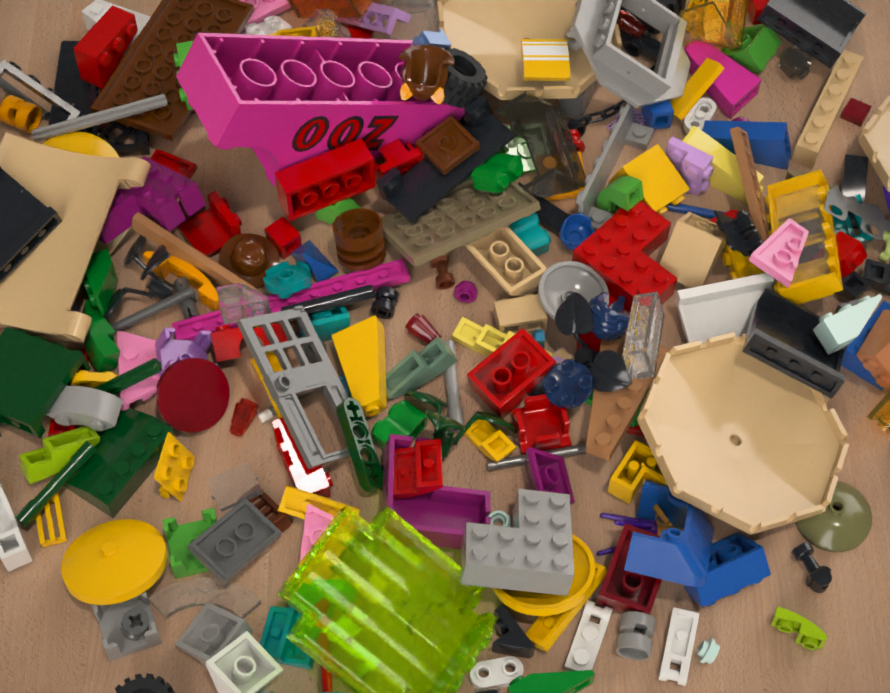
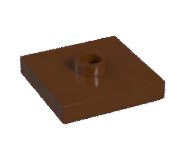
[415,115,481,175]

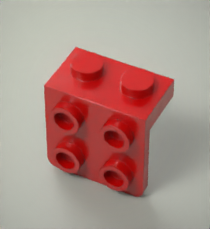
[179,191,242,257]

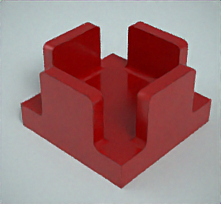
[374,139,423,200]
[511,394,572,455]

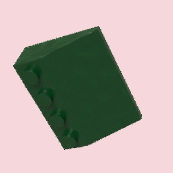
[64,408,176,518]

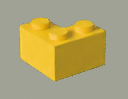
[608,440,667,504]

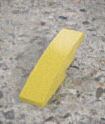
[451,317,553,357]

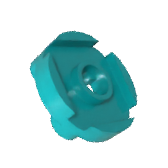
[263,261,312,299]

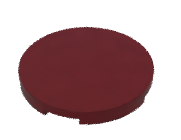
[156,358,230,433]

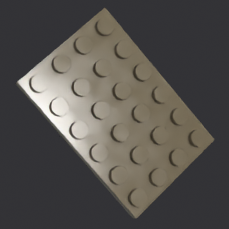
[381,177,541,267]

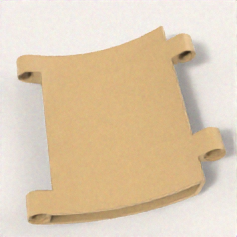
[0,132,151,343]

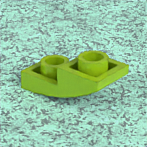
[771,606,827,650]

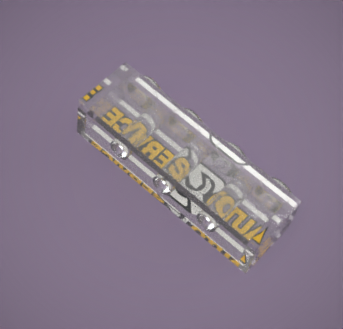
[622,292,665,380]

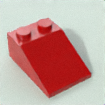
[467,328,556,418]

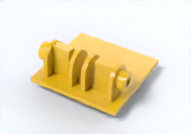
[153,432,195,502]

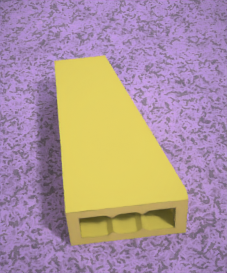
[683,126,764,205]

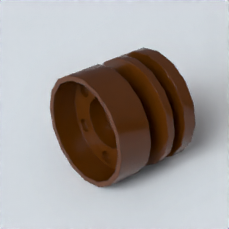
[332,208,386,271]

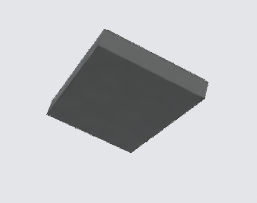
[187,497,282,585]

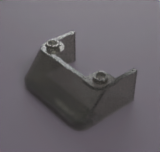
[496,92,586,198]

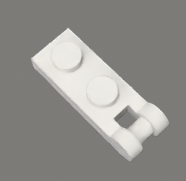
[564,600,613,671]
[658,607,700,686]

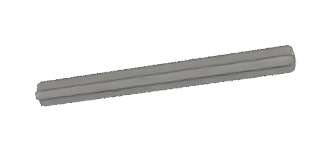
[32,94,168,142]

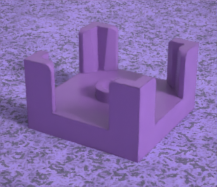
[155,327,217,377]

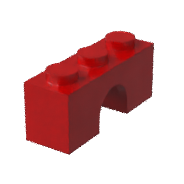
[211,323,288,362]

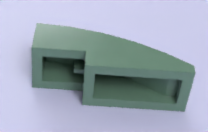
[386,337,458,400]

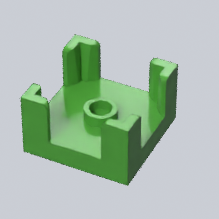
[162,508,217,579]

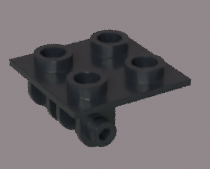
[713,210,764,257]

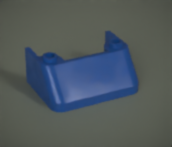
[624,480,714,587]

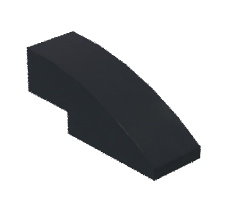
[839,154,868,229]

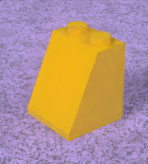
[608,144,690,215]

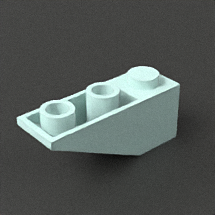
[813,294,882,355]

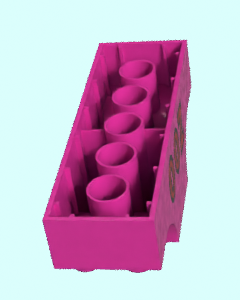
[176,33,465,186]

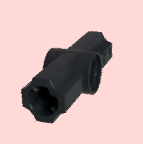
[616,21,661,62]

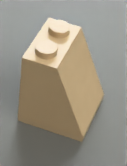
[660,212,727,289]

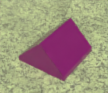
[525,447,575,505]

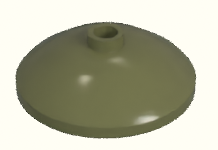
[795,481,872,553]

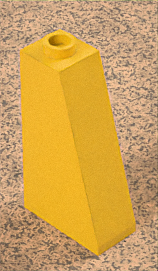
[331,315,387,418]

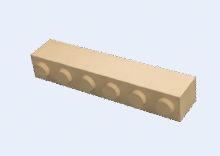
[791,50,864,169]

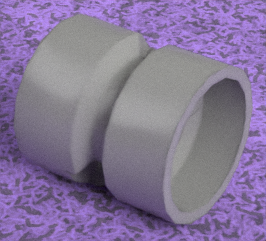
[616,611,656,660]

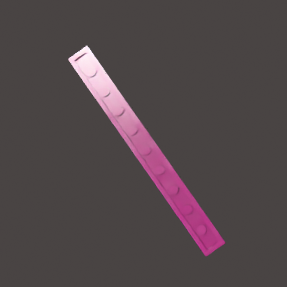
[172,258,410,341]

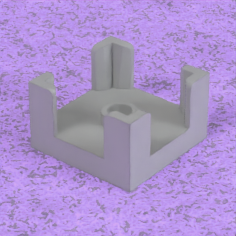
[92,591,162,661]

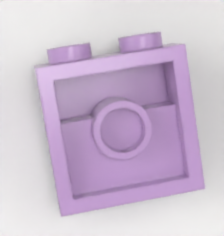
[666,136,714,197]

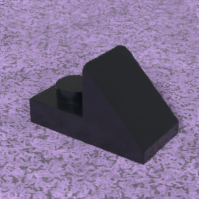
[492,604,535,659]

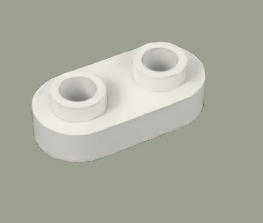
[683,97,717,134]
[470,656,524,691]

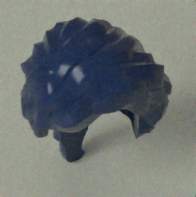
[589,292,633,342]

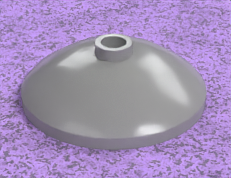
[538,261,609,320]

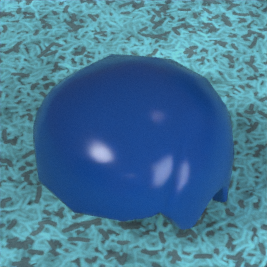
[559,213,595,251]

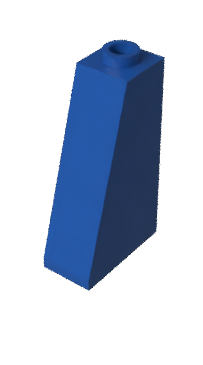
[702,120,792,170]

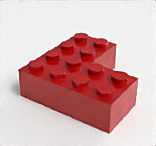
[572,201,678,322]

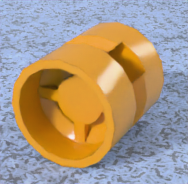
[0,95,42,133]

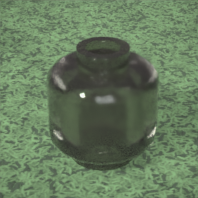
[779,46,812,80]

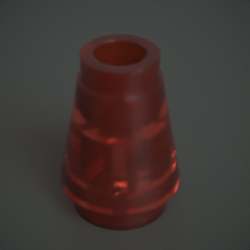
[616,9,647,38]
[229,398,259,437]

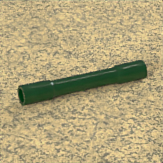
[14,441,97,528]

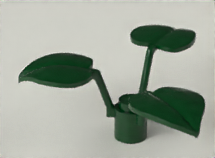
[405,390,516,458]

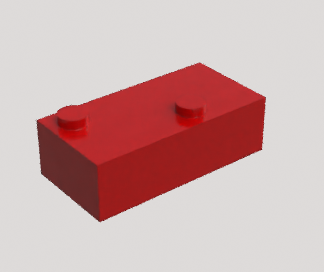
[274,138,376,222]

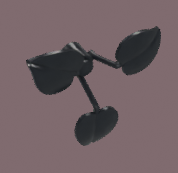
[103,234,175,320]
[528,292,632,396]

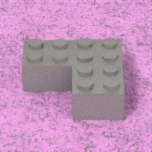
[461,489,574,596]

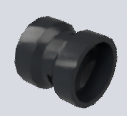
[370,286,399,319]

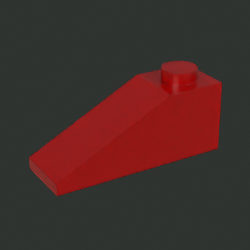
[810,231,867,278]

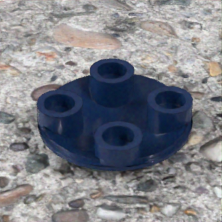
[543,359,594,409]

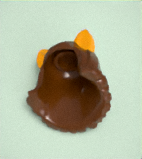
[398,44,455,104]

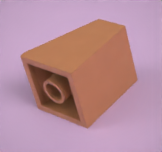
[856,310,890,388]

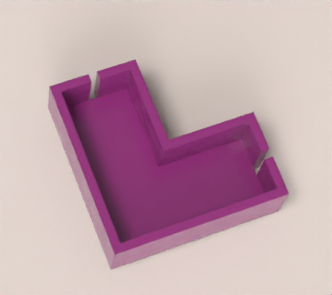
[98,156,206,244]
[381,434,491,549]

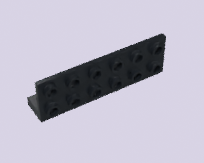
[46,26,100,141]
[376,95,515,223]

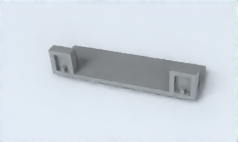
[576,102,654,231]

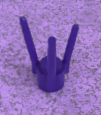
[597,513,658,556]

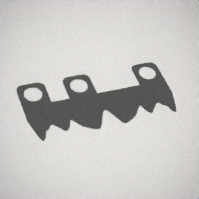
[824,184,890,240]

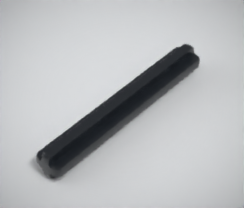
[281,285,375,315]

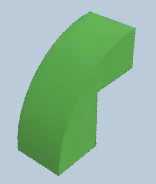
[596,176,644,213]

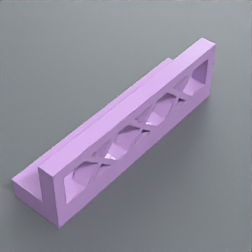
[335,0,411,35]

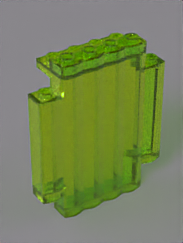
[277,506,498,693]

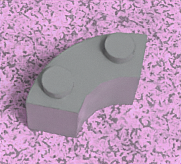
[46,386,123,431]

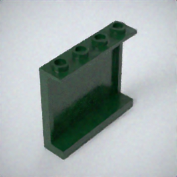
[0,327,91,439]

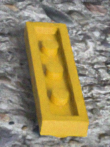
[525,562,607,653]

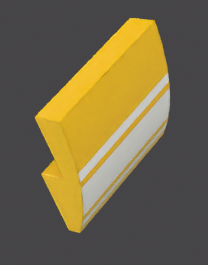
[521,39,570,81]

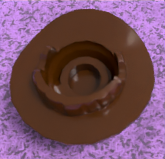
[219,233,280,288]

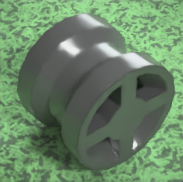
[122,608,149,641]

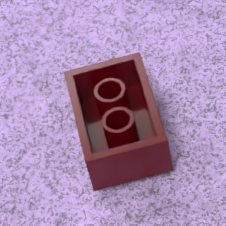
[597,523,662,615]

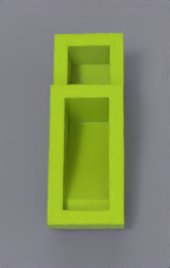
[19,426,100,484]

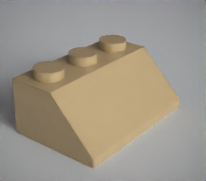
[466,226,547,297]

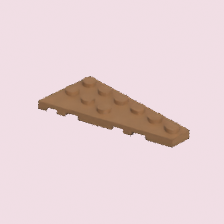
[586,333,671,461]

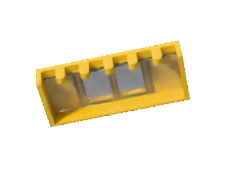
[765,169,843,304]

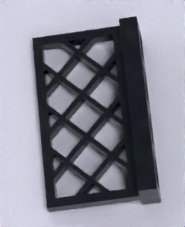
[91,78,151,156]

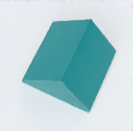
[297,306,350,347]

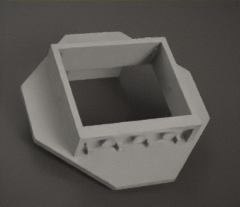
[566,0,691,108]

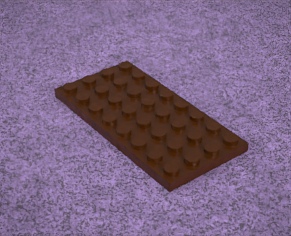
[91,0,254,141]

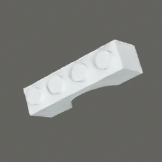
[0,482,33,572]

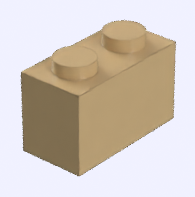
[493,294,548,334]

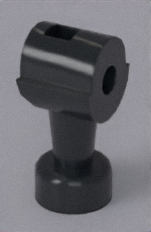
[791,542,832,593]

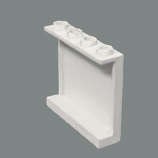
[675,273,774,344]

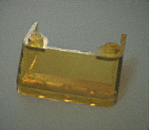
[680,0,749,49]

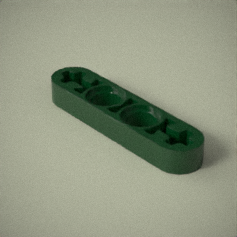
[336,397,383,493]

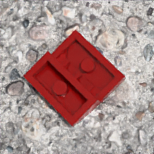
[393,439,443,500]

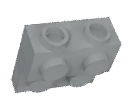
[175,602,253,667]

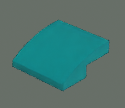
[259,606,319,669]

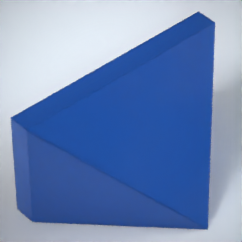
[291,240,338,282]

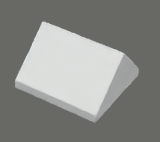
[205,631,284,693]

